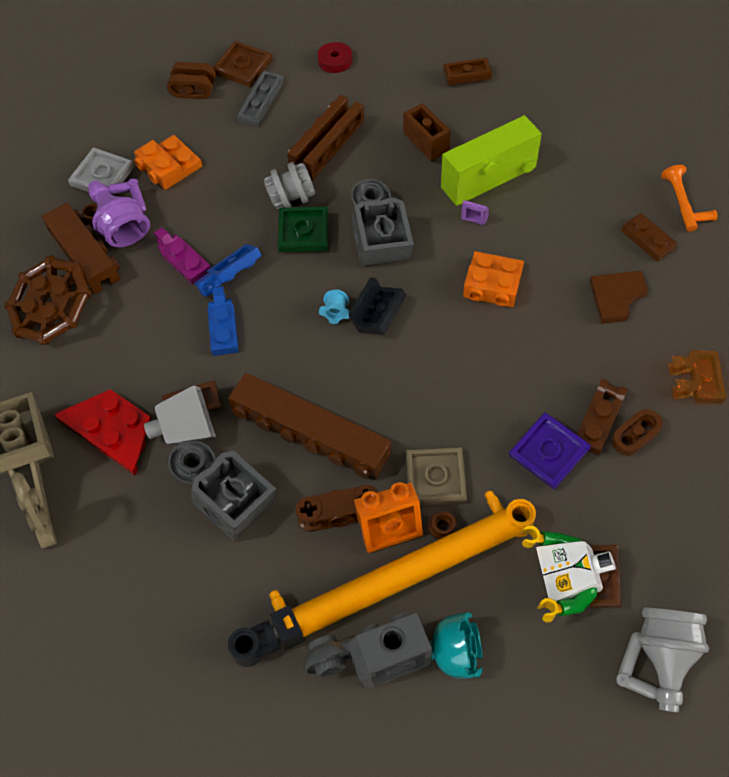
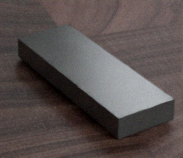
[236,71,284,127]

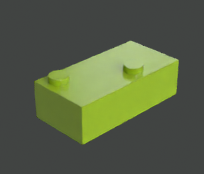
[441,115,542,206]

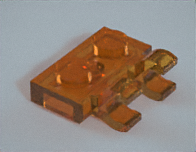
[668,350,727,404]

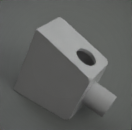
[144,385,216,445]

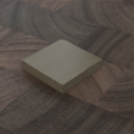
[406,447,467,506]

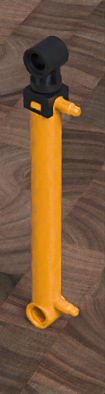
[228,490,536,667]

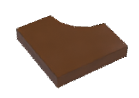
[589,270,648,324]

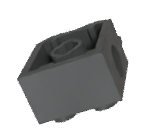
[351,179,414,266]
[168,440,276,541]
[304,612,432,688]

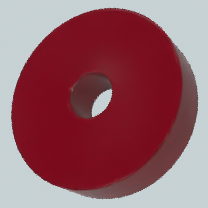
[317,42,353,73]

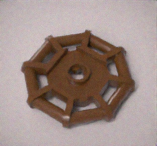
[4,255,92,345]

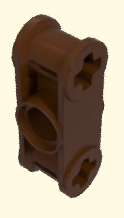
[295,485,378,532]

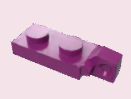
[154,227,211,285]

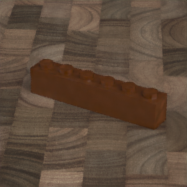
[228,373,392,480]

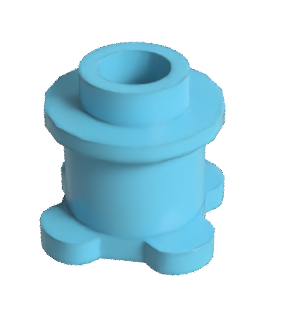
[319,290,350,324]

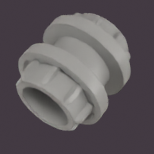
[264,162,315,209]

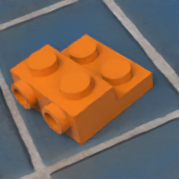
[134,135,203,190]
[463,251,524,307]
[354,482,423,554]

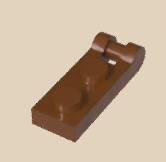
[576,378,628,455]

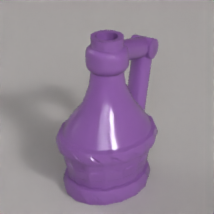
[88,179,150,248]

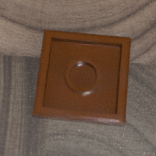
[213,41,273,87]

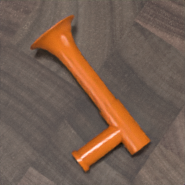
[661,165,718,232]

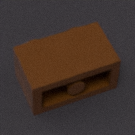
[403,103,451,161]

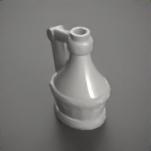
[616,607,710,712]

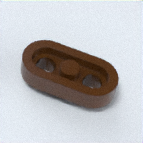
[612,409,663,456]

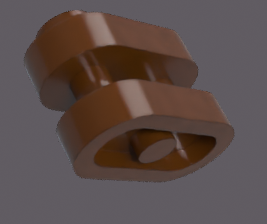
[167,62,216,99]

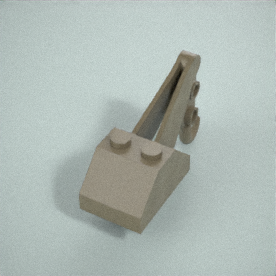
[0,392,57,549]

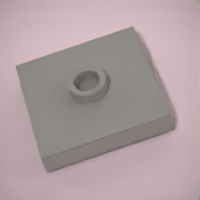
[68,147,135,195]

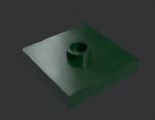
[277,206,328,252]

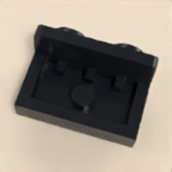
[348,277,406,335]

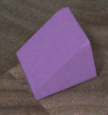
[461,200,490,225]

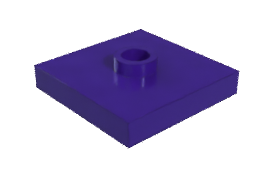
[509,412,590,490]

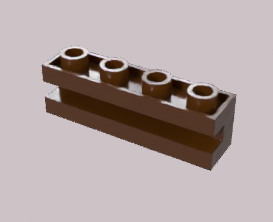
[287,94,364,181]
[41,202,121,295]

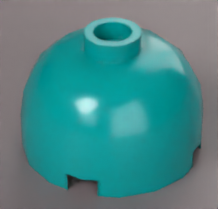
[429,612,483,678]

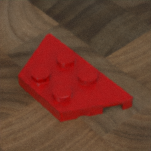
[55,389,152,475]

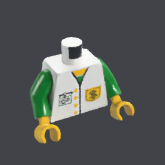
[521,525,616,623]

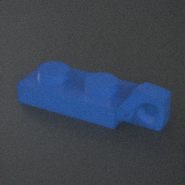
[195,244,262,297]
[207,286,239,356]

